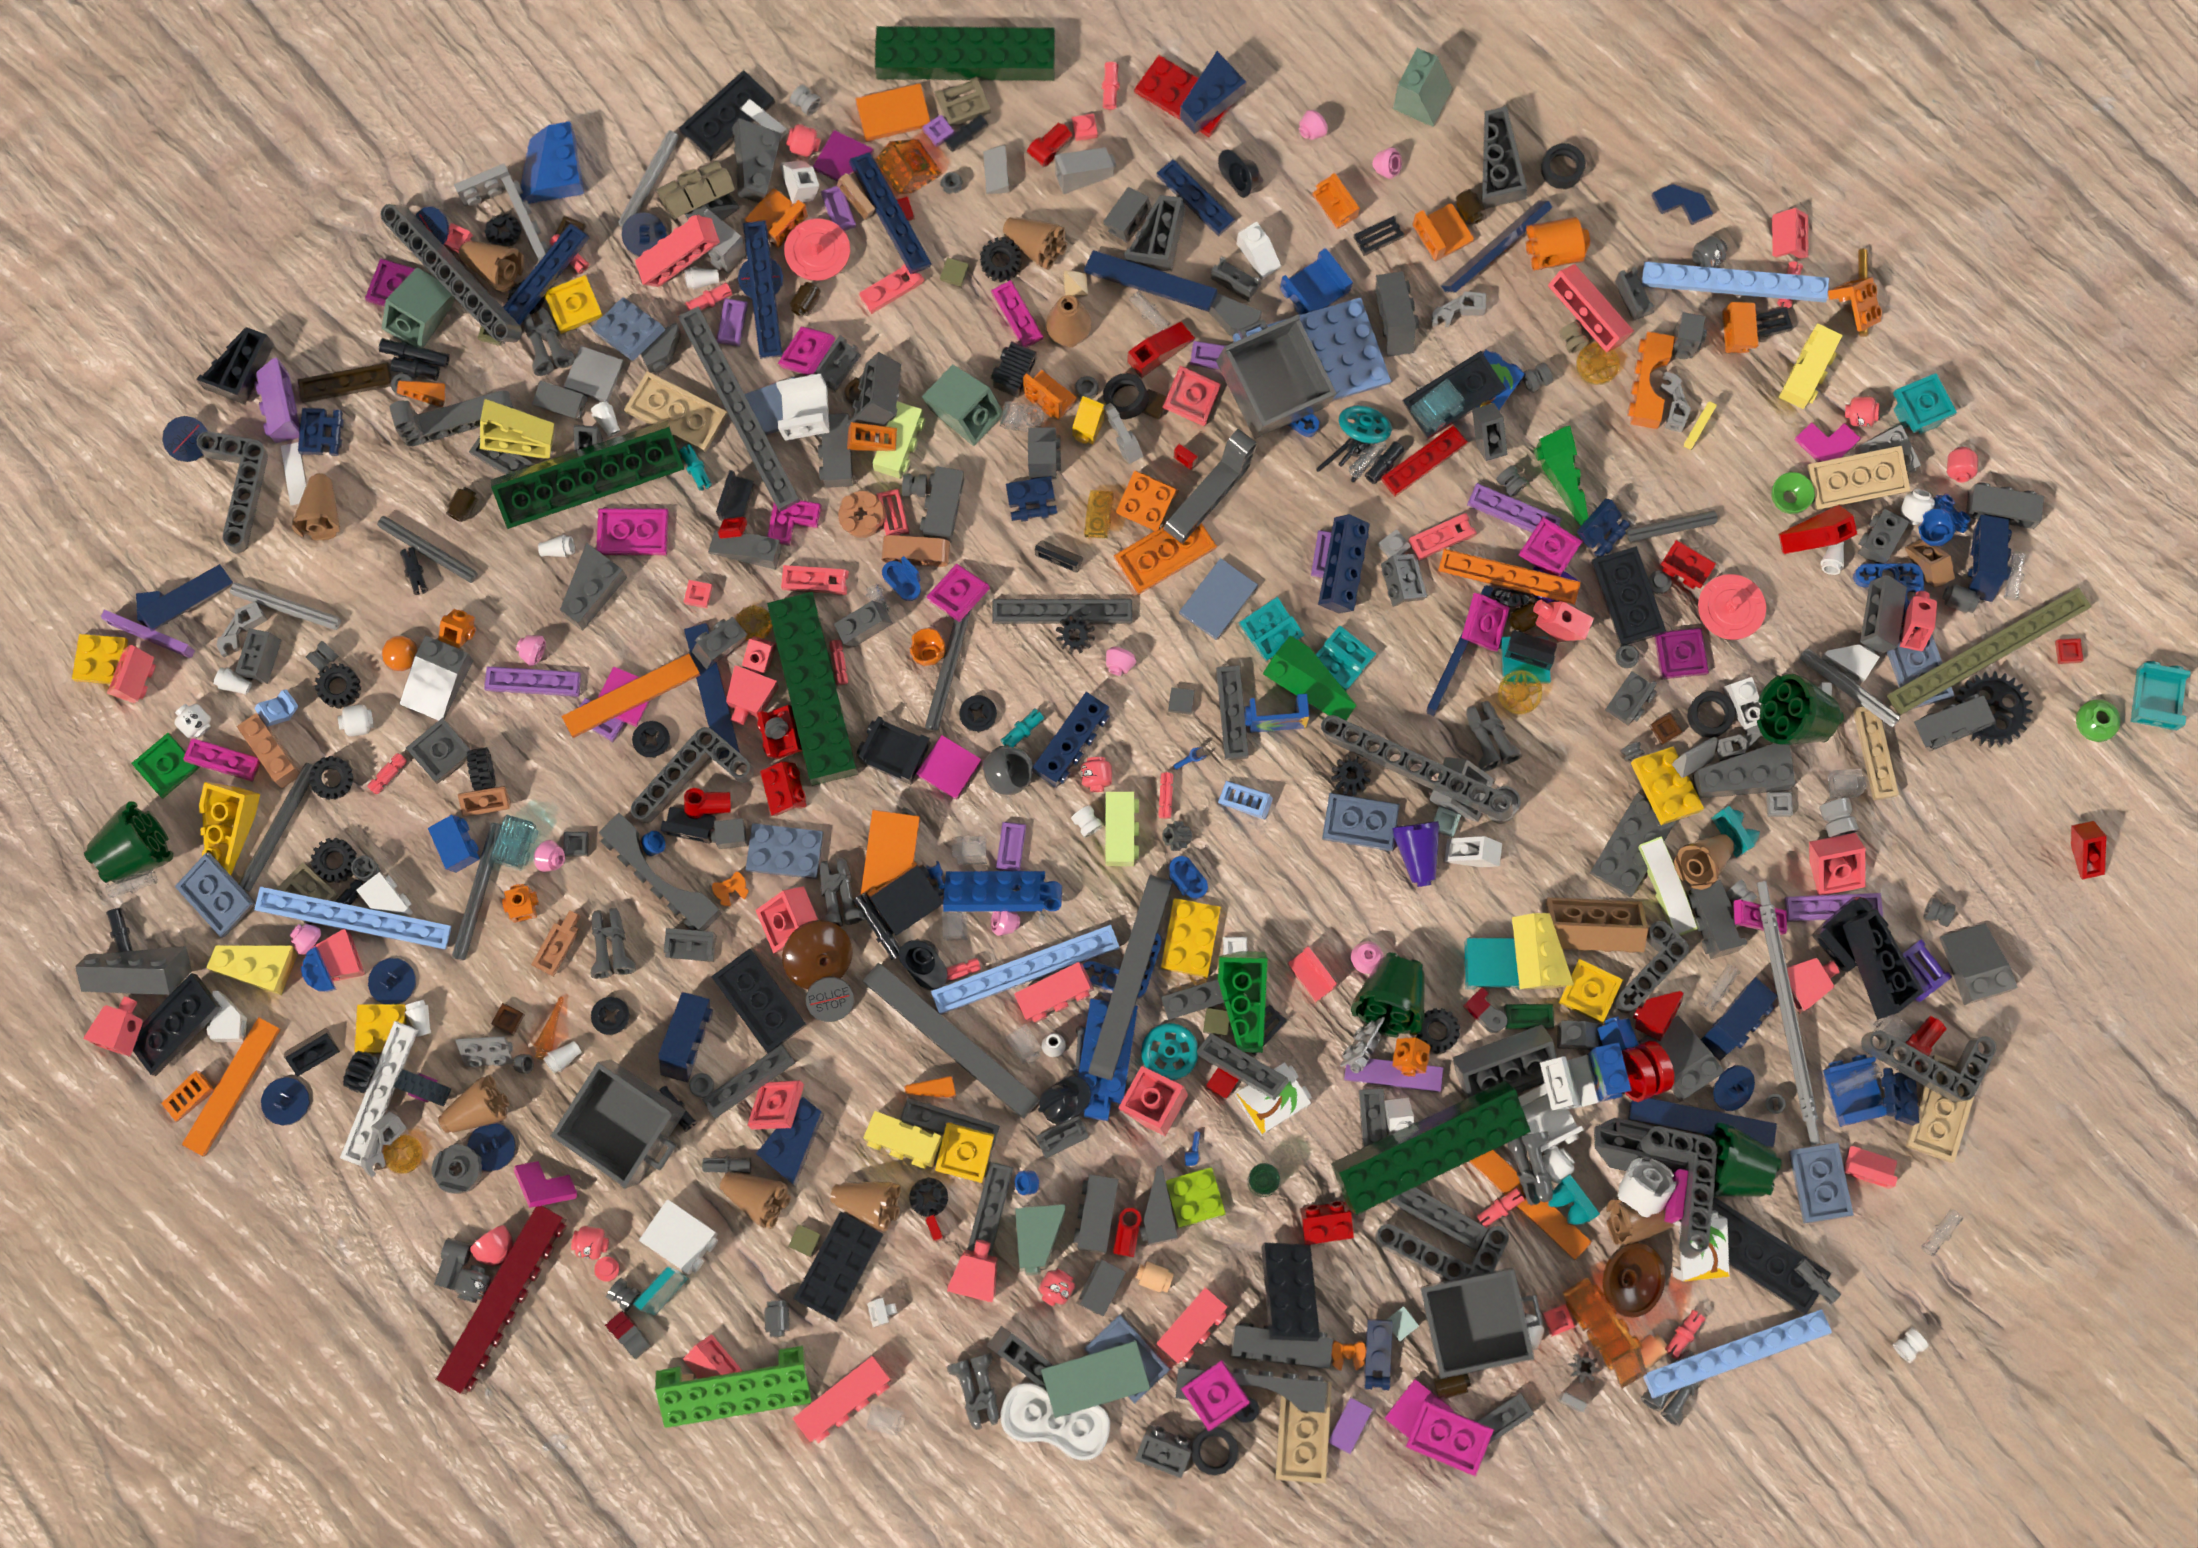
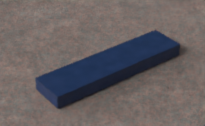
[1157,159,1235,237]
[138,564,233,632]

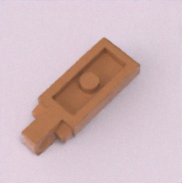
[531,910,581,977]

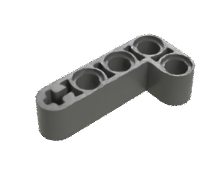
[1615,921,1689,1014]

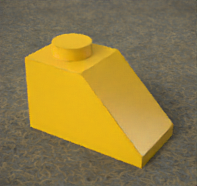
[1072,396,1104,444]

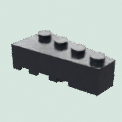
[1843,908,1924,1020]

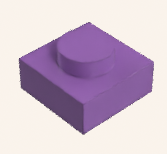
[923,115,954,147]

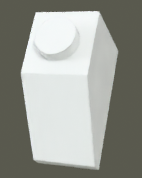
[1237,222,1281,279]
[1821,644,1879,686]
[1444,836,1502,867]

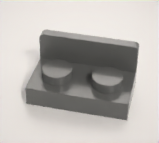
[1381,554,1427,607]
[1605,671,1657,726]
[1135,1425,1192,1478]

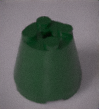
[1757,674,1844,745]
[84,801,174,883]
[1351,952,1425,1038]
[1699,1122,1781,1197]

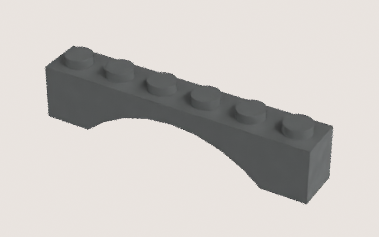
[599,813,722,931]
[1175,1364,1329,1413]

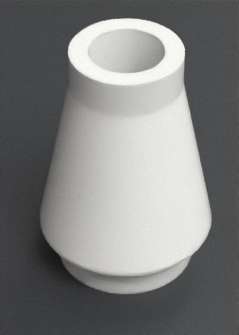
[685,267,719,290]
[591,401,621,437]
[538,534,575,557]
[1821,541,1845,575]
[214,667,252,695]
[405,1000,431,1037]
[1042,1033,1066,1057]
[544,1041,582,1074]

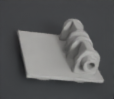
[1859,425,1922,474]
[1340,1017,1385,1073]
[456,1036,513,1067]

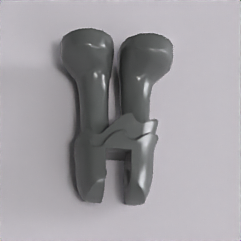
[523,308,575,376]
[1466,701,1522,772]
[820,858,866,927]
[590,908,636,979]
[1507,1131,1553,1205]
[1640,1350,1701,1427]
[946,1353,999,1430]

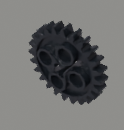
[1954,671,2033,748]

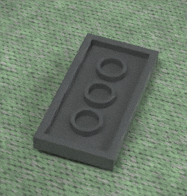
[1589,793,1677,898]

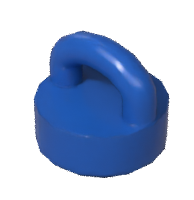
[641,831,666,856]
[1015,1170,1039,1195]

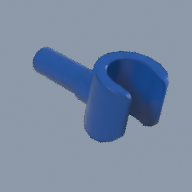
[1173,747,1207,770]
[926,861,945,889]
[1185,1132,1200,1166]

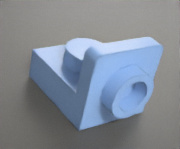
[254,689,298,727]

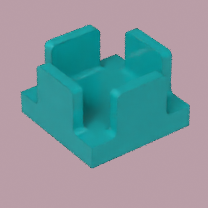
[1893,373,1957,435]

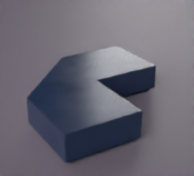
[1651,184,1713,225]

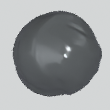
[983,746,1033,795]

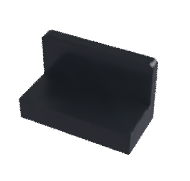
[716,470,755,521]
[1505,630,1557,671]
[660,807,716,844]

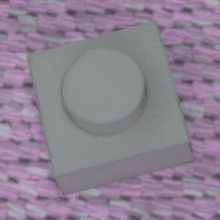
[1378,529,1411,558]

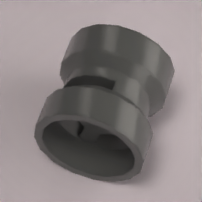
[1523,362,1553,393]
[1496,465,1529,497]
[902,473,927,497]
[305,641,339,672]
[351,855,381,883]
[1923,897,1956,927]
[606,1278,641,1312]

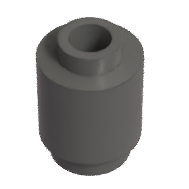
[1942,584,1980,613]
[764,1301,790,1337]

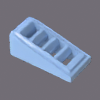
[1218,781,1273,820]

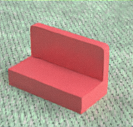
[1772,208,1808,259]
[1287,946,1337,1002]
[1844,1146,1898,1189]
[683,1334,743,1379]

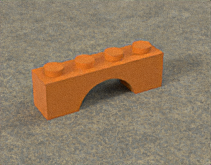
[1627,331,1675,429]

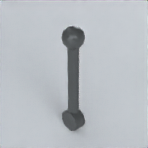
[1073,1026,1085,1076]

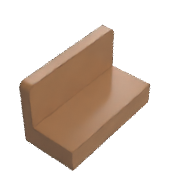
[837,171,876,220]

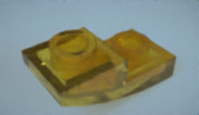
[1084,490,1114,538]

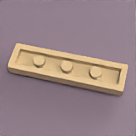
[1853,707,1899,801]

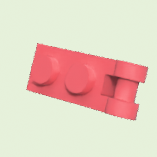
[859,264,925,314]
[1409,513,1477,561]
[781,565,849,595]

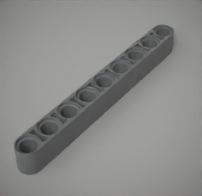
[380,204,522,343]
[1321,715,1513,821]
[1088,874,1173,1081]
[862,963,1040,1119]

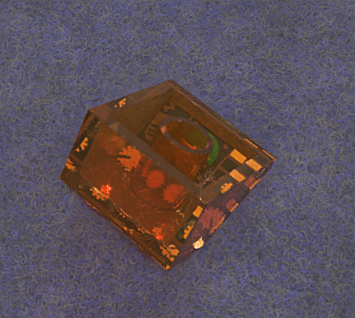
[875,139,943,194]

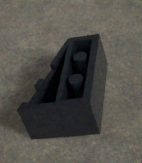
[196,327,274,405]

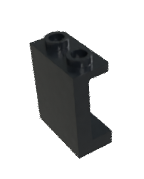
[857,716,931,785]
[868,861,944,936]
[1811,897,1891,971]

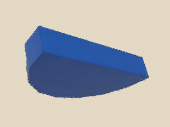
[301,946,337,992]

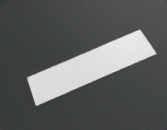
[281,442,306,506]

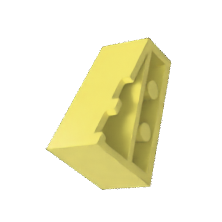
[1779,323,1843,409]
[480,399,554,459]
[1512,913,1574,989]
[207,946,298,995]
[863,1111,943,1170]

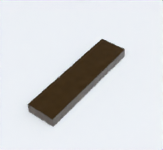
[297,362,392,403]

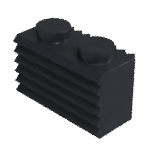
[991,341,1037,398]

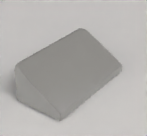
[983,145,1009,194]
[1672,737,1717,778]

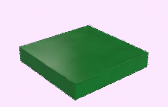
[131,733,199,799]

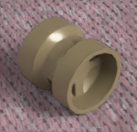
[1559,322,1589,353]

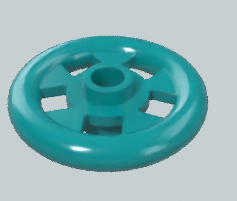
[1339,405,1392,444]
[1141,1023,1199,1080]

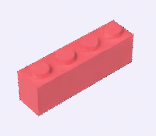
[635,215,720,287]
[1548,264,1634,353]
[793,1356,892,1443]

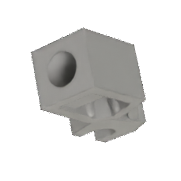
[1432,291,1486,327]
[1659,371,1691,433]
[1104,403,1143,464]
[217,601,267,658]
[1716,725,1763,761]
[361,1111,407,1177]

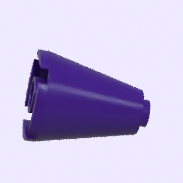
[1392,821,1440,887]

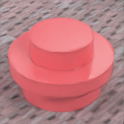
[594,1257,619,1282]

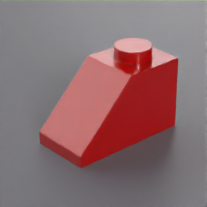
[2071,821,2107,880]
[1633,991,1684,1041]

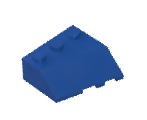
[519,121,584,204]

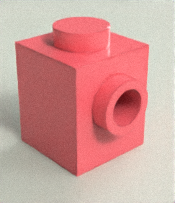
[742,636,777,674]

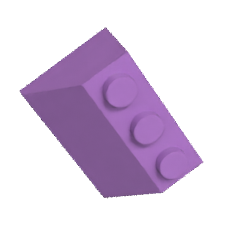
[255,358,300,443]

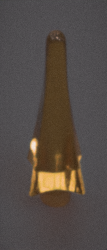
[533,997,564,1060]

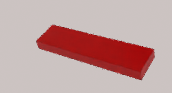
[1381,425,1468,497]

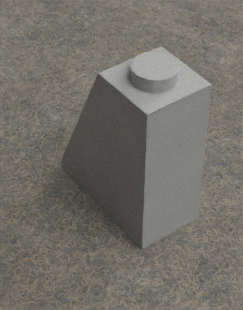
[1055,147,1116,194]

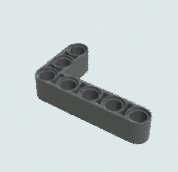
[389,391,514,446]
[1163,429,1257,544]
[197,432,268,553]
[631,727,754,823]
[1861,1030,1996,1102]
[1640,1126,1717,1259]
[1375,1224,1509,1281]

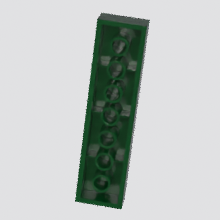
[875,26,1055,81]
[491,420,685,529]
[767,592,858,786]
[1330,1081,1531,1215]

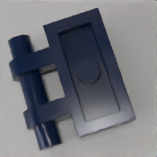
[298,408,344,456]
[1006,476,1057,522]
[1576,498,1630,558]
[1881,1068,1920,1126]

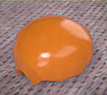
[909,628,945,666]
[382,636,417,671]

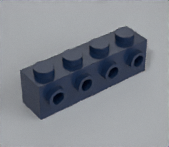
[1318,514,1370,614]
[1033,692,1111,788]

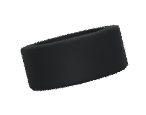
[1541,143,1586,189]
[1103,373,1148,420]
[1687,691,1735,738]
[1191,1427,1239,1476]

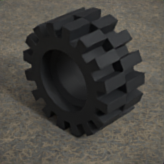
[980,237,1021,282]
[314,663,361,709]
[466,747,496,791]
[309,756,353,800]
[311,838,357,883]
[1416,1008,1460,1054]

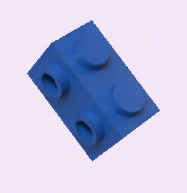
[428,815,480,873]

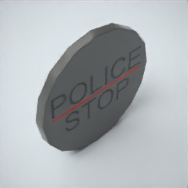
[806,976,854,1022]

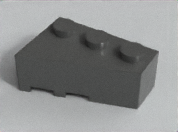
[732,118,782,203]
[1124,195,1186,271]
[1375,272,1419,357]
[846,352,901,438]
[560,543,627,631]
[1914,694,1997,752]
[1687,880,1748,959]

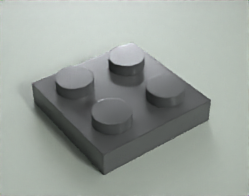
[406,718,470,784]

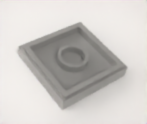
[564,346,624,402]

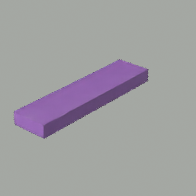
[1467,483,1562,533]
[101,609,195,658]
[484,666,581,697]
[1784,893,1883,922]
[1344,1058,1443,1092]

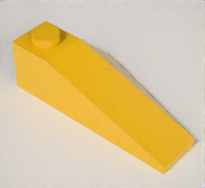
[199,782,260,875]

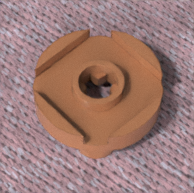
[838,491,886,538]

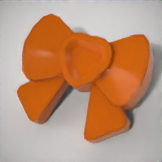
[712,871,749,907]
[1331,1340,1366,1371]

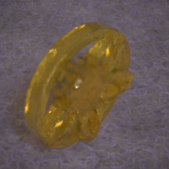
[1576,343,1620,385]
[1498,670,1542,714]

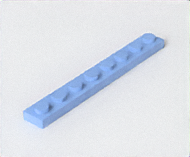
[1642,262,1829,302]
[254,887,452,950]
[931,925,1119,1015]
[1643,1310,1832,1399]

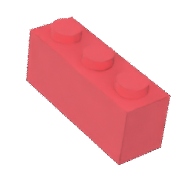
[1014,962,1094,1023]
[1156,1287,1227,1364]

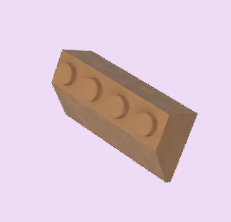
[1546,897,1648,953]

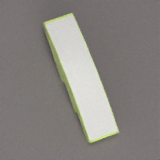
[1638,836,1698,936]

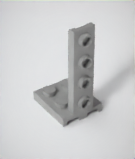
[454,163,549,262]

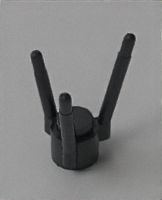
[1316,438,1370,482]

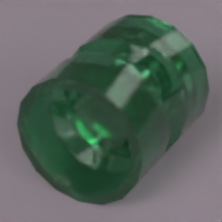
[1247,1163,1280,1198]

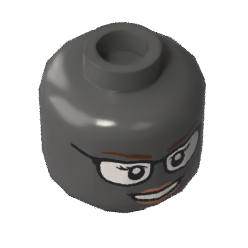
[1692,236,1728,268]
[454,1265,491,1303]

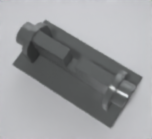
[1035,1116,1089,1159]

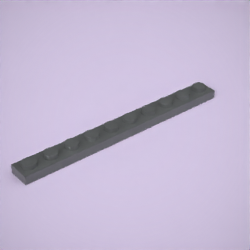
[678,307,800,512]

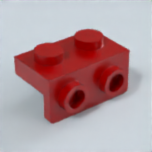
[1660,539,1716,589]
[757,705,802,759]
[760,761,807,816]
[1300,1200,1354,1245]

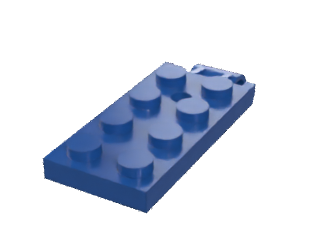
[943,871,1062,912]
[1078,999,1138,1121]

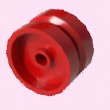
[1621,1041,1674,1102]

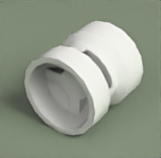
[1071,805,1104,838]
[1893,1328,1929,1363]

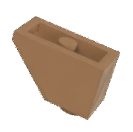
[1905,539,1955,588]

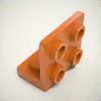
[745,188,808,248]
[1412,203,1474,262]
[1828,277,1882,332]
[1023,370,1077,420]
[1116,470,1179,531]

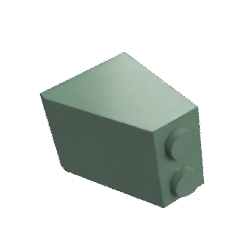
[1393,47,1452,127]
[381,267,455,348]
[922,364,1004,446]
[1015,1204,1066,1275]

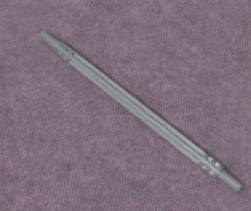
[1757,881,1820,1145]

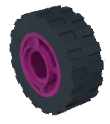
[394,1068,452,1107]

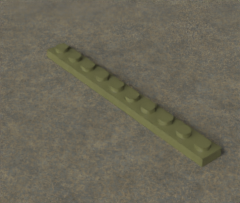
[1887,587,2092,716]

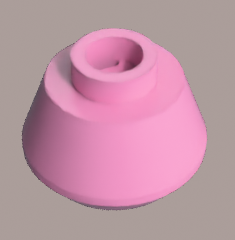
[1299,110,1328,140]
[1373,147,1402,179]
[516,635,546,666]
[1106,647,1136,676]
[534,840,565,872]
[991,911,1020,936]
[290,923,321,955]
[1351,941,1384,974]

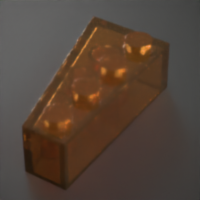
[1562,1278,1647,1389]

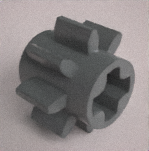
[1162,821,1192,851]
[1568,1352,1600,1383]

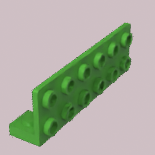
[655,1346,812,1428]

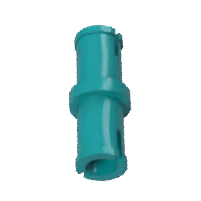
[679,445,712,491]
[1000,708,1045,747]

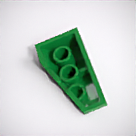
[1534,426,1589,527]
[1263,635,1357,721]
[1218,951,1268,1053]

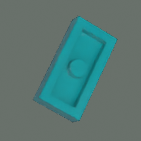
[1711,806,1760,858]
[1548,1174,1600,1225]

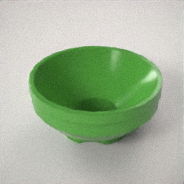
[1771,472,1815,514]
[2076,699,2121,742]

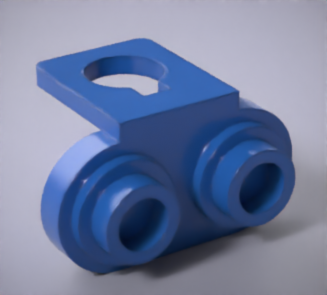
[1920,494,1971,533]
[882,556,921,601]
[1169,856,1208,899]

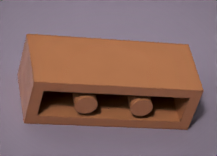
[236,713,300,788]

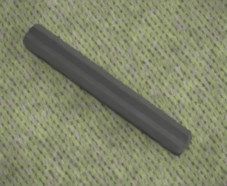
[1627,511,1718,542]

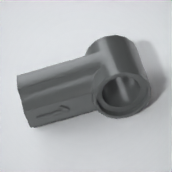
[434,1238,472,1291]

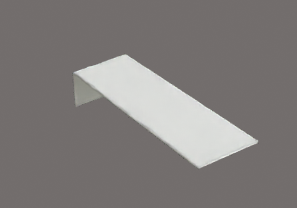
[741,99,787,141]

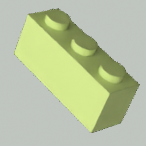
[873,401,926,479]
[1105,792,1139,866]

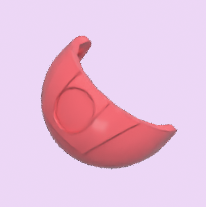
[470,1225,513,1267]

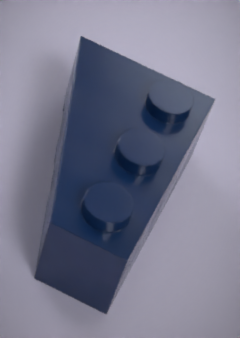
[1180,51,1247,134]
[1968,515,2012,602]
[1700,977,1778,1061]
[658,992,713,1083]
[756,1096,824,1187]

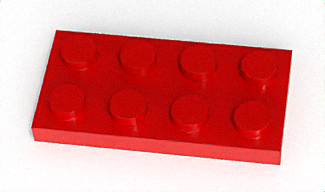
[1134,55,1233,138]

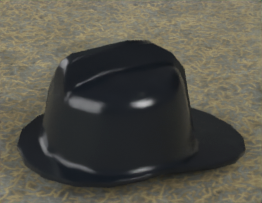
[1218,149,1263,198]
[899,939,948,990]
[1038,1076,1091,1124]

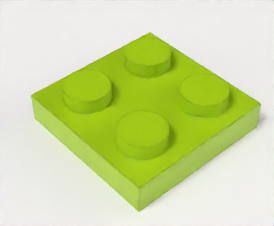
[1165,1167,1226,1228]

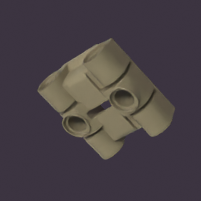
[656,160,735,220]

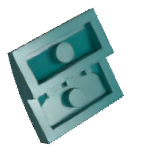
[1237,597,1304,661]
[1316,625,1376,691]

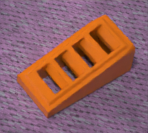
[397,381,445,407]
[847,422,897,451]
[161,1070,215,1122]
[904,1076,956,1098]

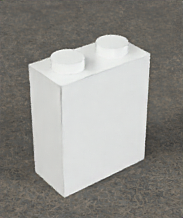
[639,1199,718,1275]

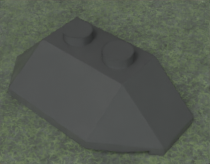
[1594,1117,1686,1173]

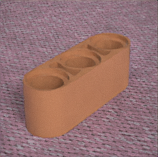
[881,535,950,567]

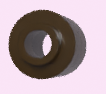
[1456,189,1486,225]
[790,282,821,317]
[446,487,478,523]
[1509,602,1538,633]
[1433,1373,1471,1399]

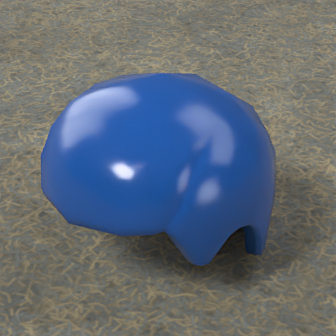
[1918,508,1955,546]

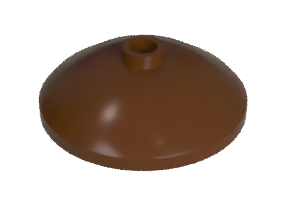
[782,920,853,989]
[1603,1243,1665,1318]

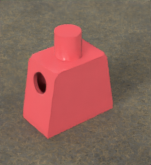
[1899,591,1937,652]
[1533,600,1594,642]
[726,665,779,726]
[302,929,365,982]
[1787,958,1840,1014]
[83,996,143,1057]
[947,1240,998,1303]

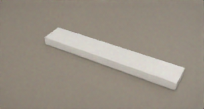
[340,1021,419,1166]

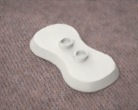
[1001,1383,1110,1460]

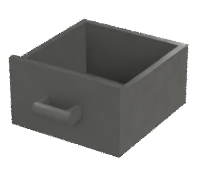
[1216,314,1337,439]
[551,1059,686,1189]
[1420,1267,1543,1378]

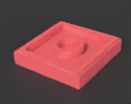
[1162,365,1222,426]
[747,1081,804,1130]

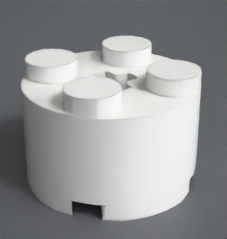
[1617,1158,1676,1217]

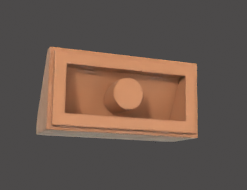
[458,786,511,817]

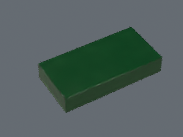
[1504,1004,1554,1029]

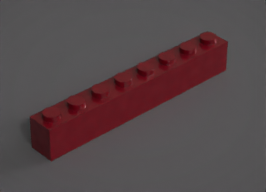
[435,1206,567,1395]

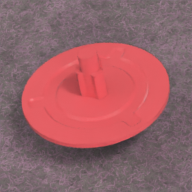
[784,219,850,281]
[1698,574,1766,640]

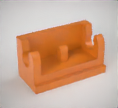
[1312,173,1360,230]
[1722,302,1758,353]

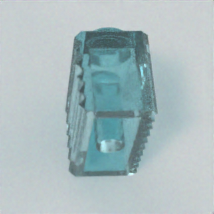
[1411,378,1465,433]
[491,814,538,871]

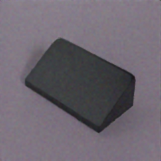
[1035,540,1083,573]
[284,1028,340,1077]

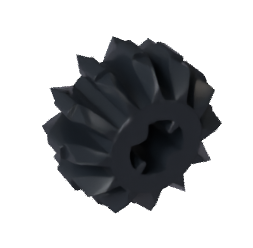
[1056,614,1095,654]
[1331,755,1371,796]
[343,1051,379,1093]

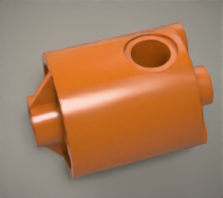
[1525,217,1590,271]

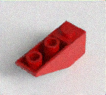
[1127,321,1195,379]
[1778,505,1858,554]

